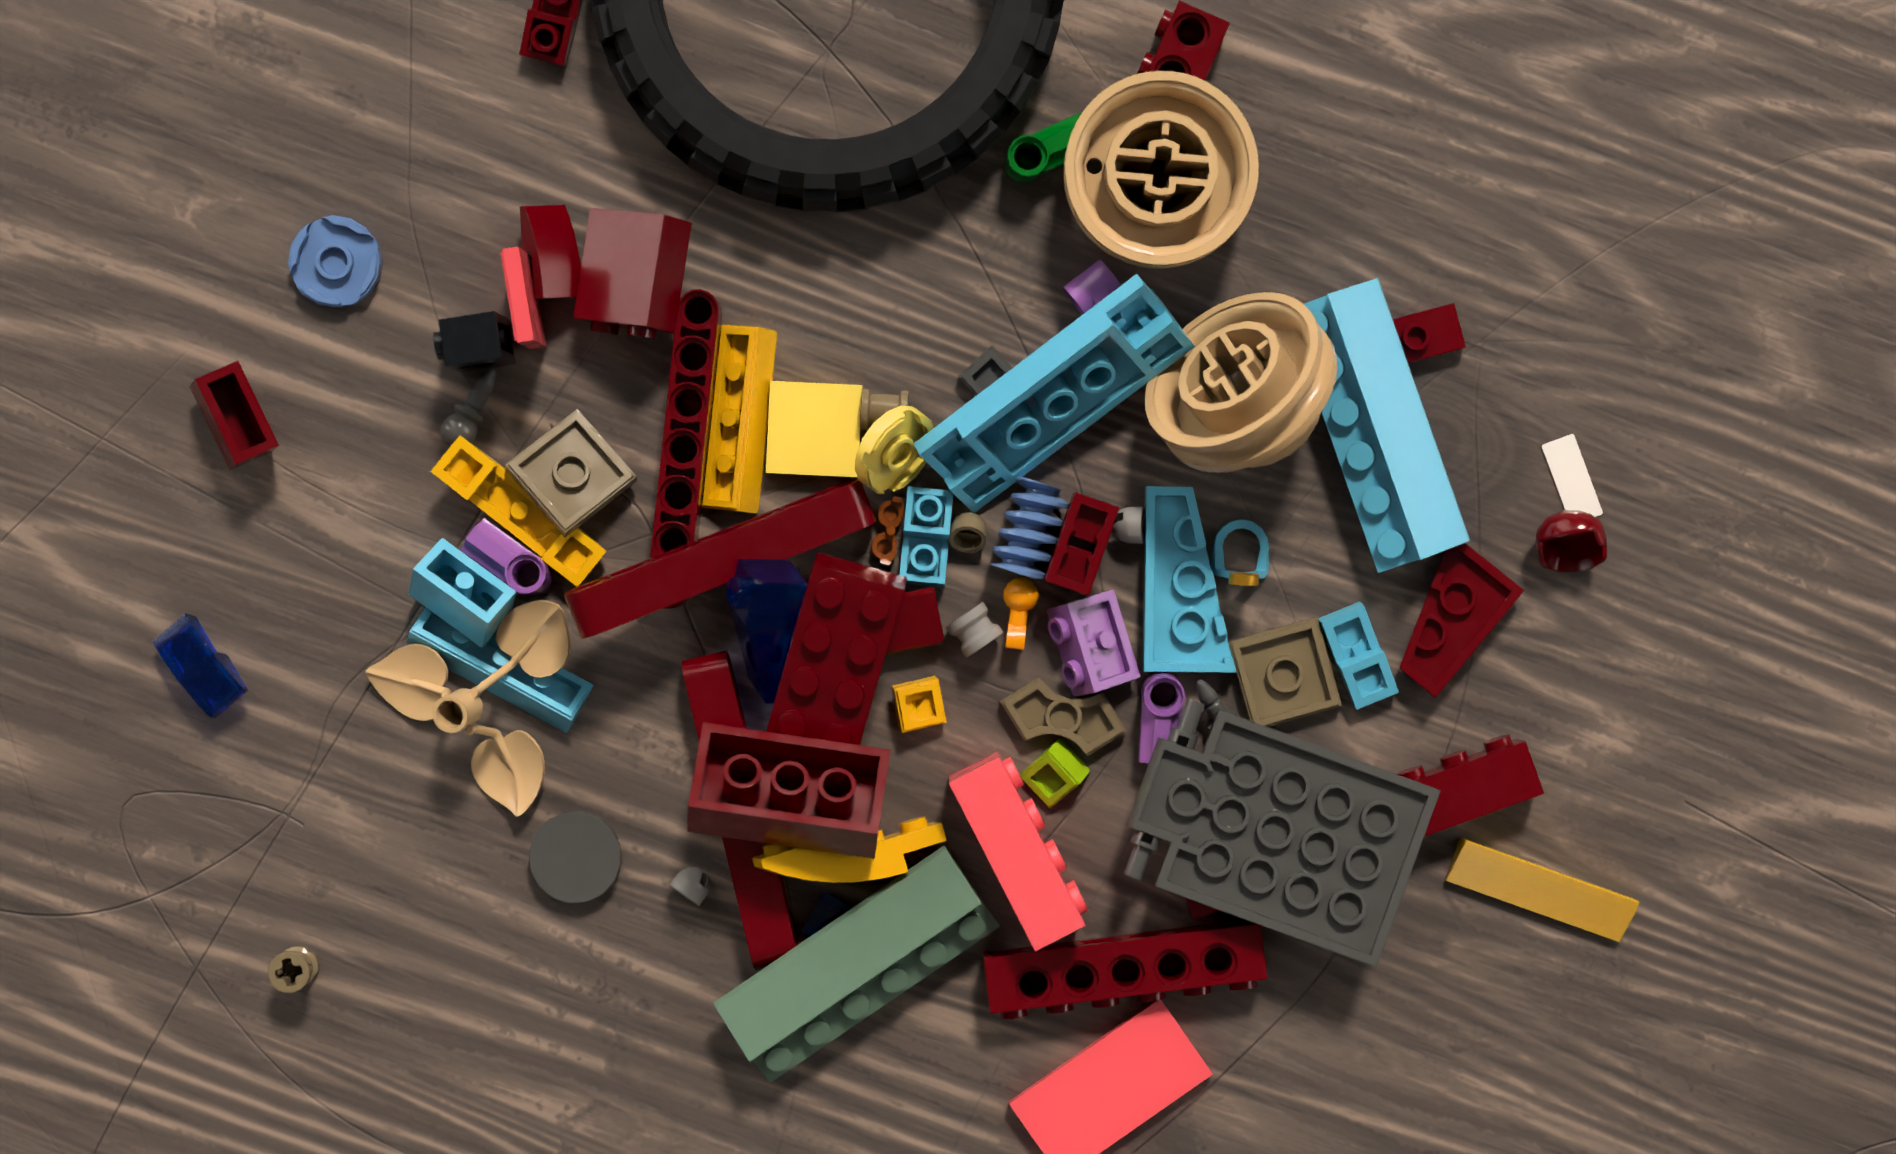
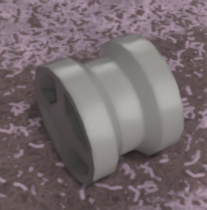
[945,602,1003,658]

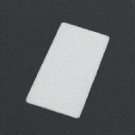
[1542,434,1603,517]

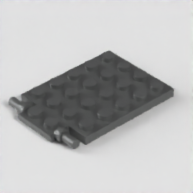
[1124,698,1441,967]

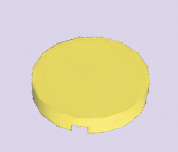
[855,406,933,494]

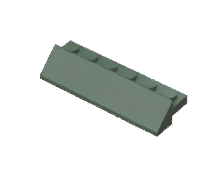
[714,846,1000,1083]

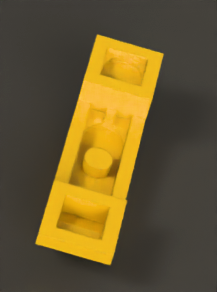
[430,435,606,587]

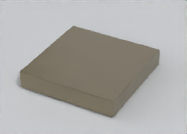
[505,409,637,538]
[1228,617,1342,727]

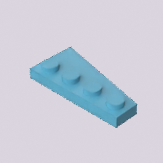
[1142,486,1236,673]

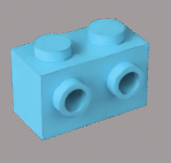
[408,538,516,648]

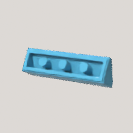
[407,607,593,733]

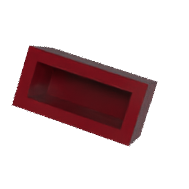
[189,361,279,470]

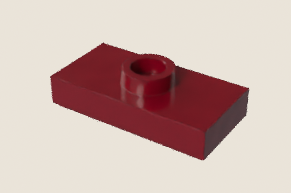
[1393,303,1466,363]

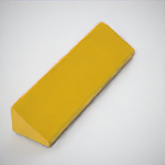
[702,325,777,513]
[1445,837,1640,942]

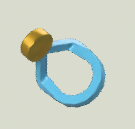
[1210,519,1269,586]

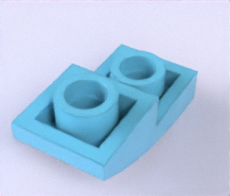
[899,486,953,588]

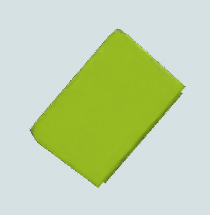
[1020,738,1090,809]

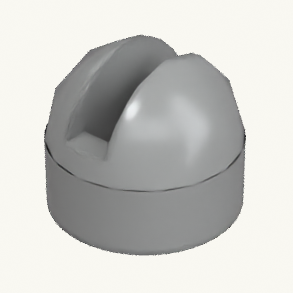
[1112,507,1145,544]
[669,866,711,906]

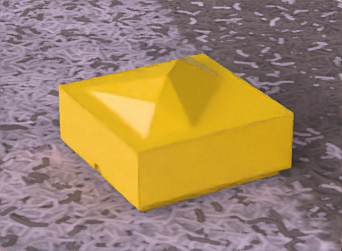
[891,676,947,733]

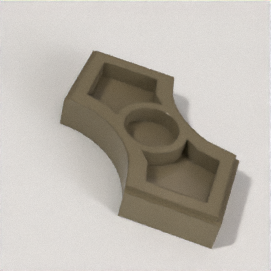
[1000,677,1127,756]

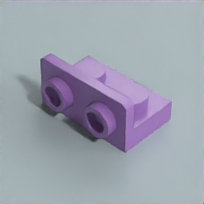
[1047,589,1141,697]

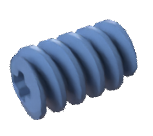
[990,476,1069,579]

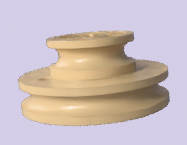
[1063,71,1259,269]
[1145,292,1337,473]

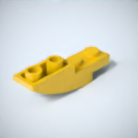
[752,816,947,883]

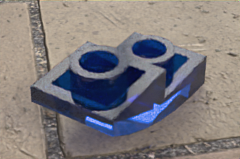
[152,613,248,719]

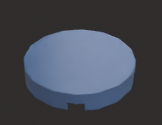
[288,215,383,309]

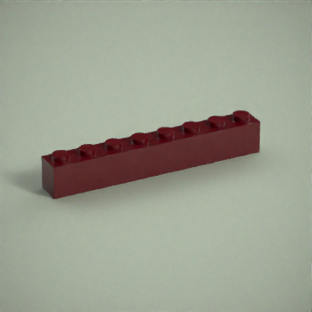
[1184,734,1544,920]

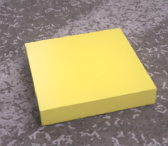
[766,381,863,478]

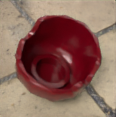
[1536,510,1607,572]

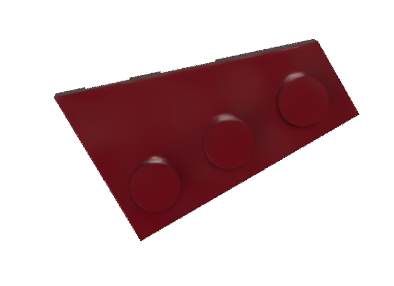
[1399,543,1525,698]

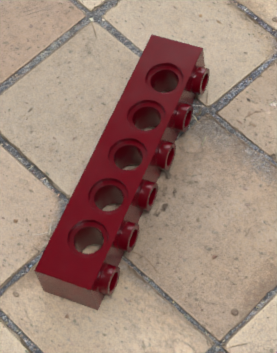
[983,919,1268,1019]

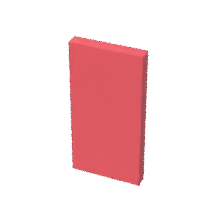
[1009,1000,1213,1154]

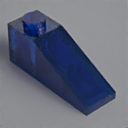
[727,559,807,704]

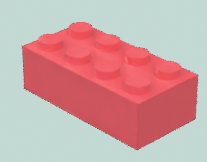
[949,751,1088,951]

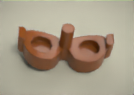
[871,496,904,565]

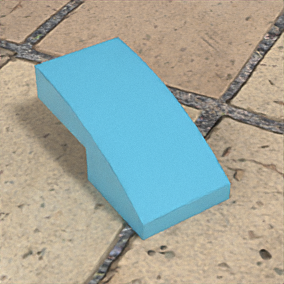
[1318,601,1399,710]

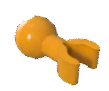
[1003,576,1039,650]

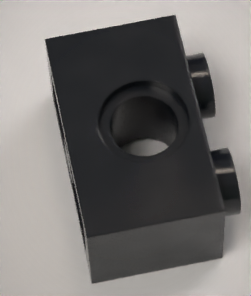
[433,311,516,373]

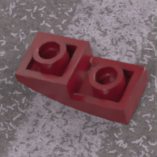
[519,0,583,66]
[520,205,581,299]

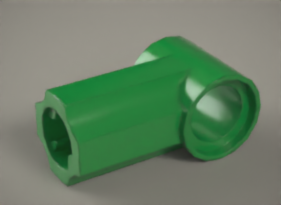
[1004,112,1082,183]

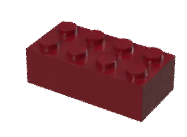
[766,552,907,745]
[687,722,891,859]

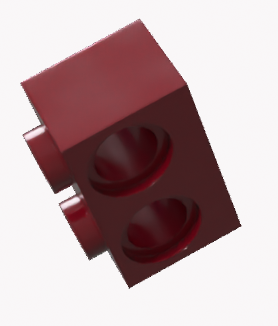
[1137,0,1230,81]
[1043,492,1119,596]

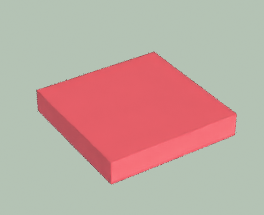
[501,246,547,349]

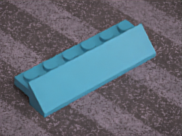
[914,274,1195,513]
[1304,278,1470,573]

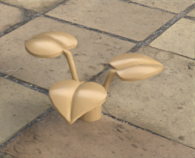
[365,600,571,817]

